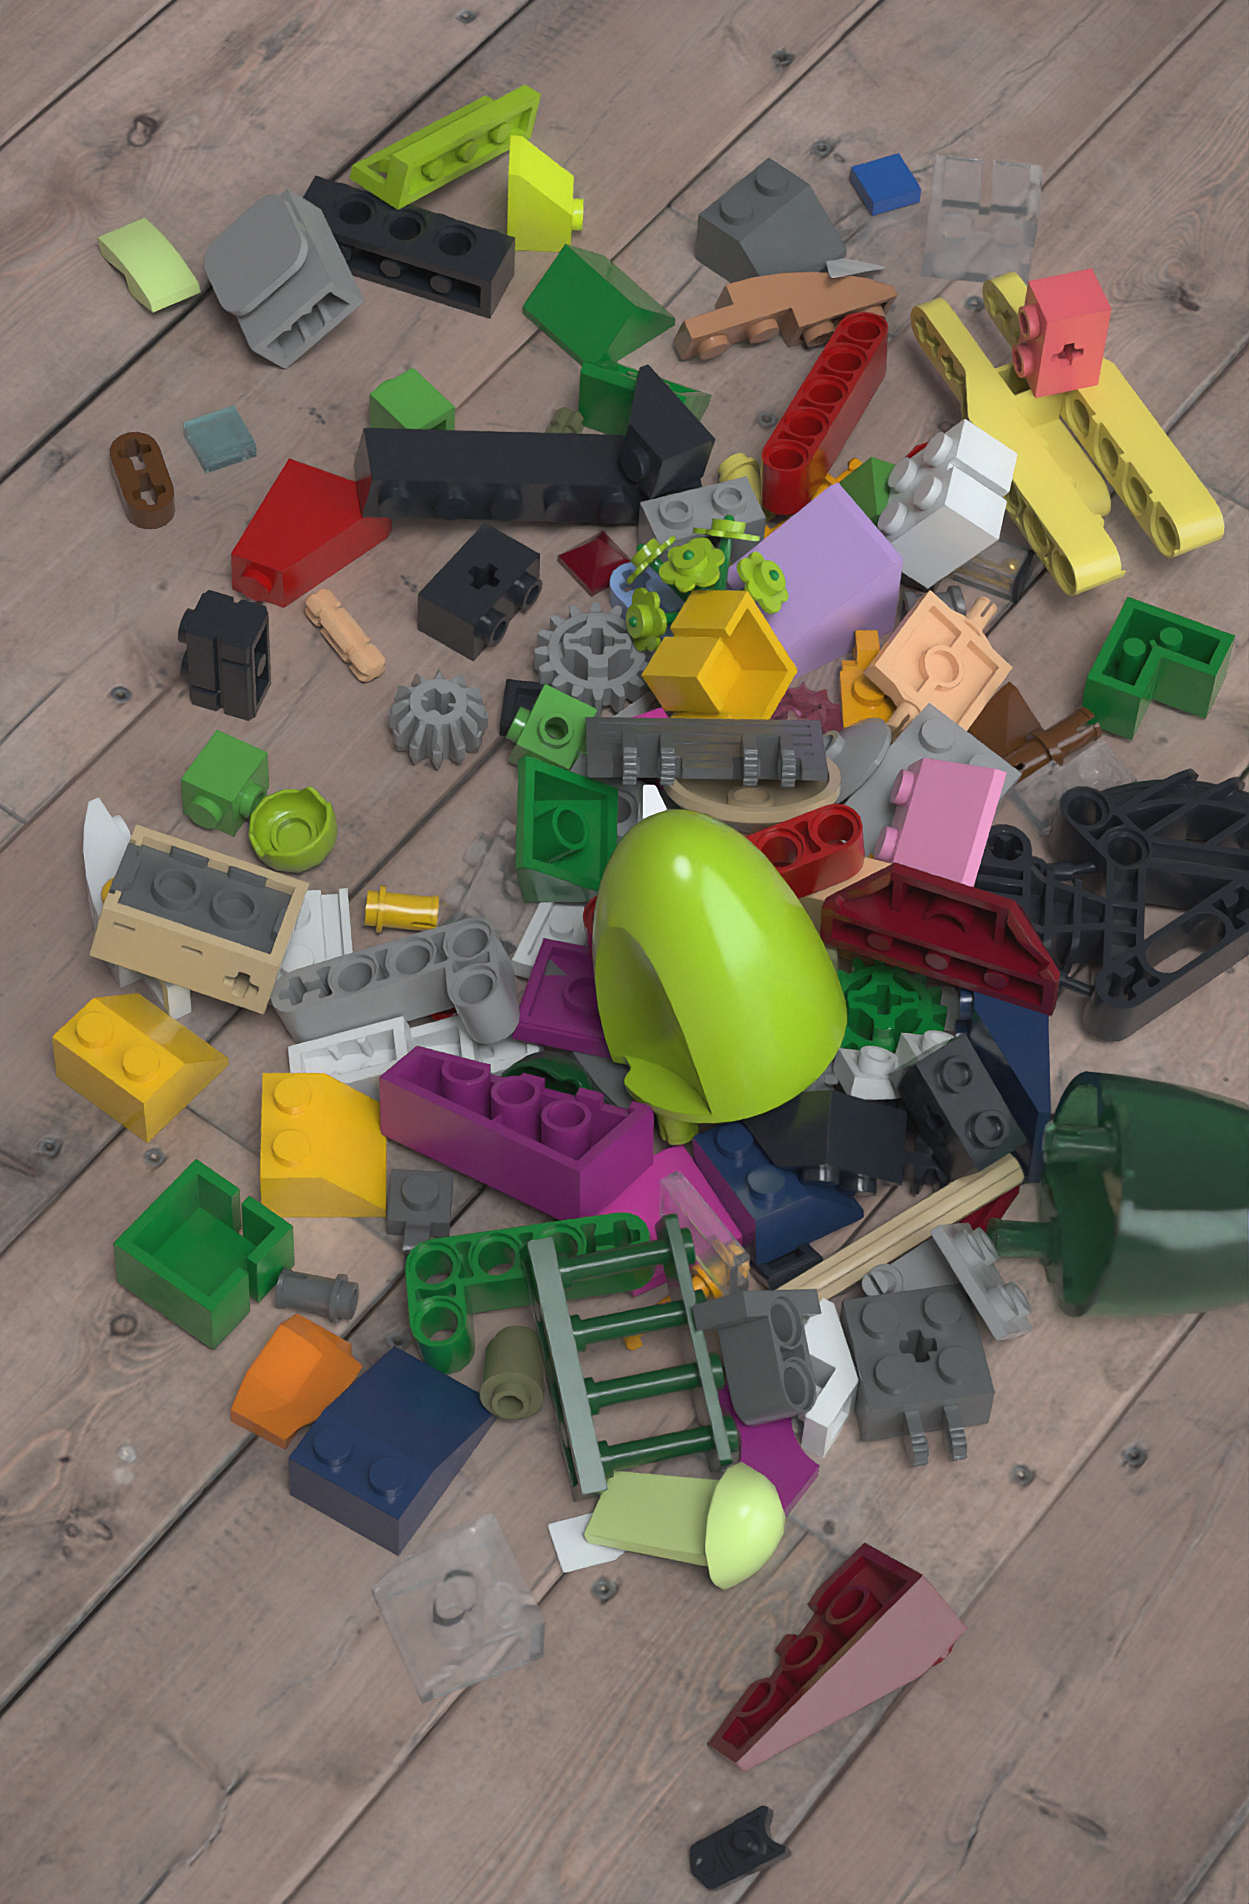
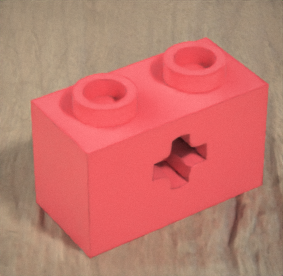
[1012,268,1112,398]

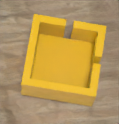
[641,590,798,720]

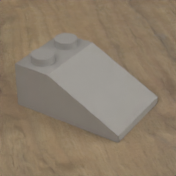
[842,703,1022,857]

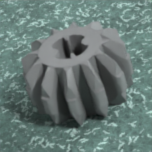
[389,669,488,770]

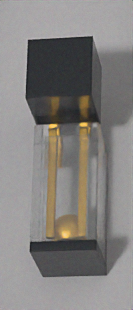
[900,538,1036,604]

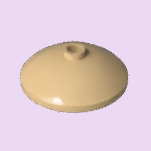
[663,756,841,833]

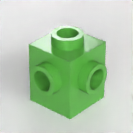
[505,684,597,771]

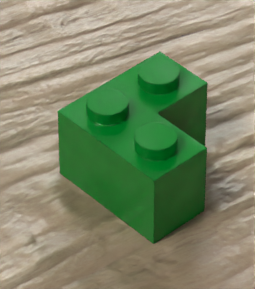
[1081,596,1235,740]

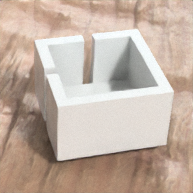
[877,419,1018,588]

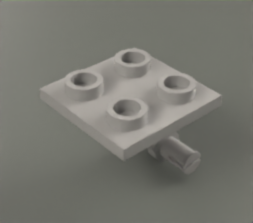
[862,1223,1034,1341]

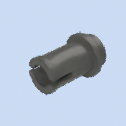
[275,1268,359,1323]

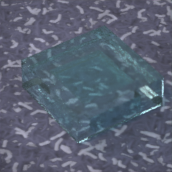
[183,405,257,474]

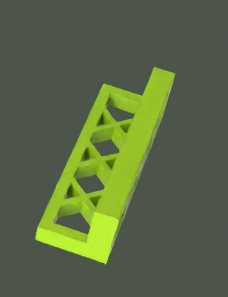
[349,84,541,210]

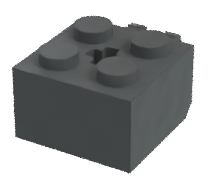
[840,1283,995,1467]

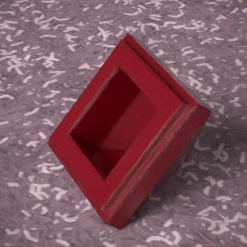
[558,530,631,596]

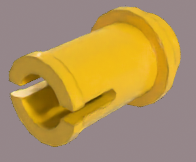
[364,885,439,933]

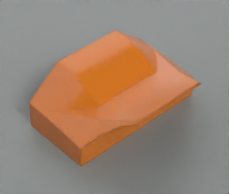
[230,1313,363,1450]

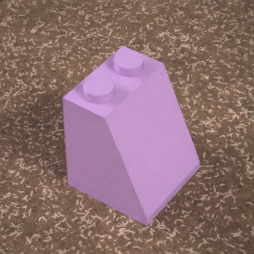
[726,483,903,681]

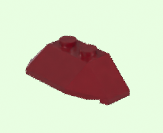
[820,862,1061,1017]

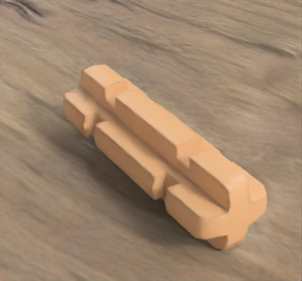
[305,589,385,683]

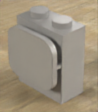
[204,188,364,369]

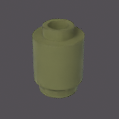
[480,1326,546,1420]

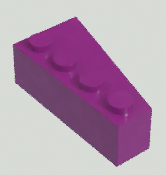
[379,1046,654,1220]

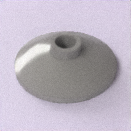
[823,718,892,804]

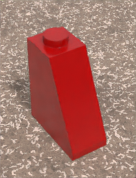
[231,458,392,608]

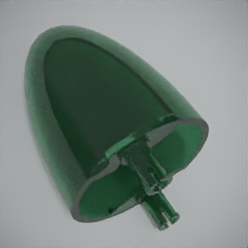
[986,1071,1249,1319]

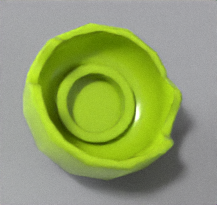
[248,786,338,873]

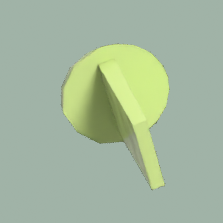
[584,1462,785,1590]

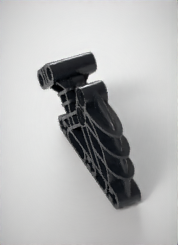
[954,768,1249,1042]

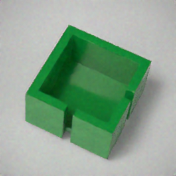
[113,1159,295,1350]

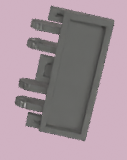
[585,717,828,787]

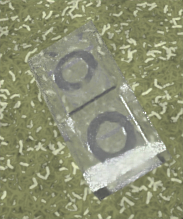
[1008,739,1137,837]

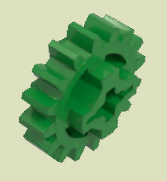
[837,957,948,1054]

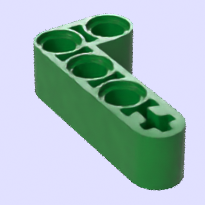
[405,1212,656,1374]

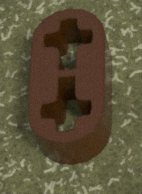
[110,432,175,530]

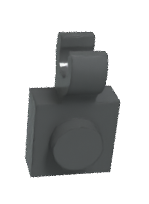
[387,1169,453,1272]

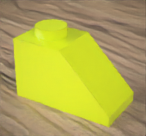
[507,135,584,252]

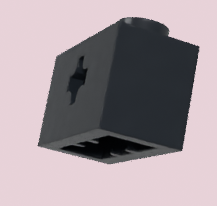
[418,523,542,661]
[888,1033,1028,1181]

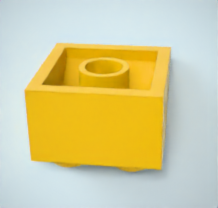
[52,993,229,1143]
[260,1073,387,1218]

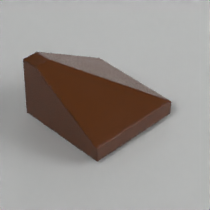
[967,682,1043,757]

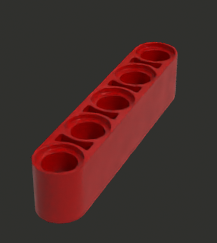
[760,312,889,515]
[582,803,865,959]

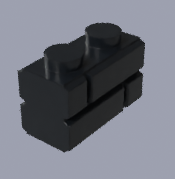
[178,590,271,721]

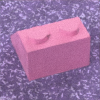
[874,758,1007,887]

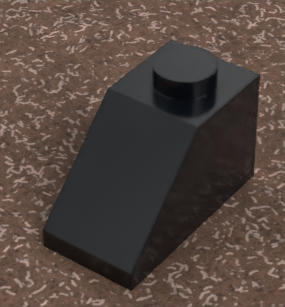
[617,364,716,499]

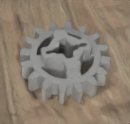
[534,602,656,717]

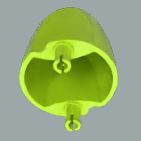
[592,809,847,1145]

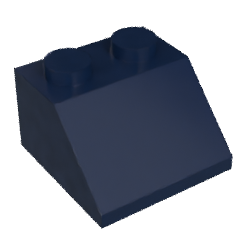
[693,1120,864,1266]

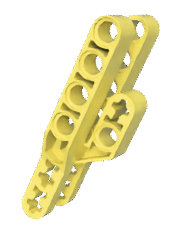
[911,271,1224,597]

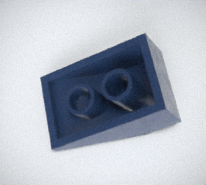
[954,987,1051,1183]
[288,1346,498,1556]

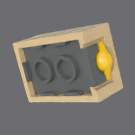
[89,824,309,1015]

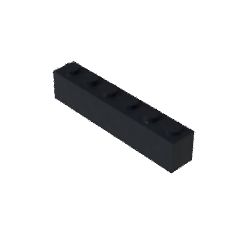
[354,428,702,524]

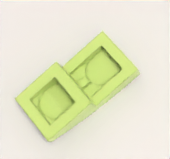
[97,218,201,313]

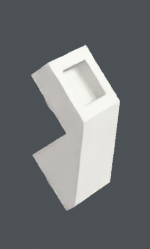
[798,1298,859,1459]

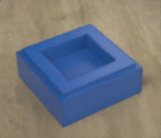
[850,153,921,216]

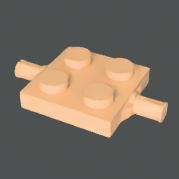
[864,590,1013,742]

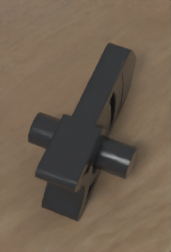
[690,1805,792,1892]

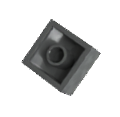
[695,158,847,283]

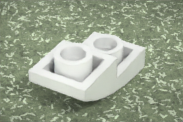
[832,1030,954,1100]

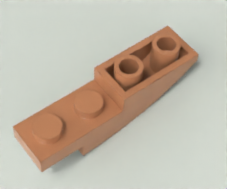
[673,272,898,360]

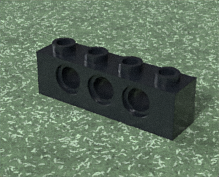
[302,175,515,319]

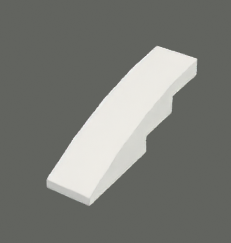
[288,1015,544,1100]

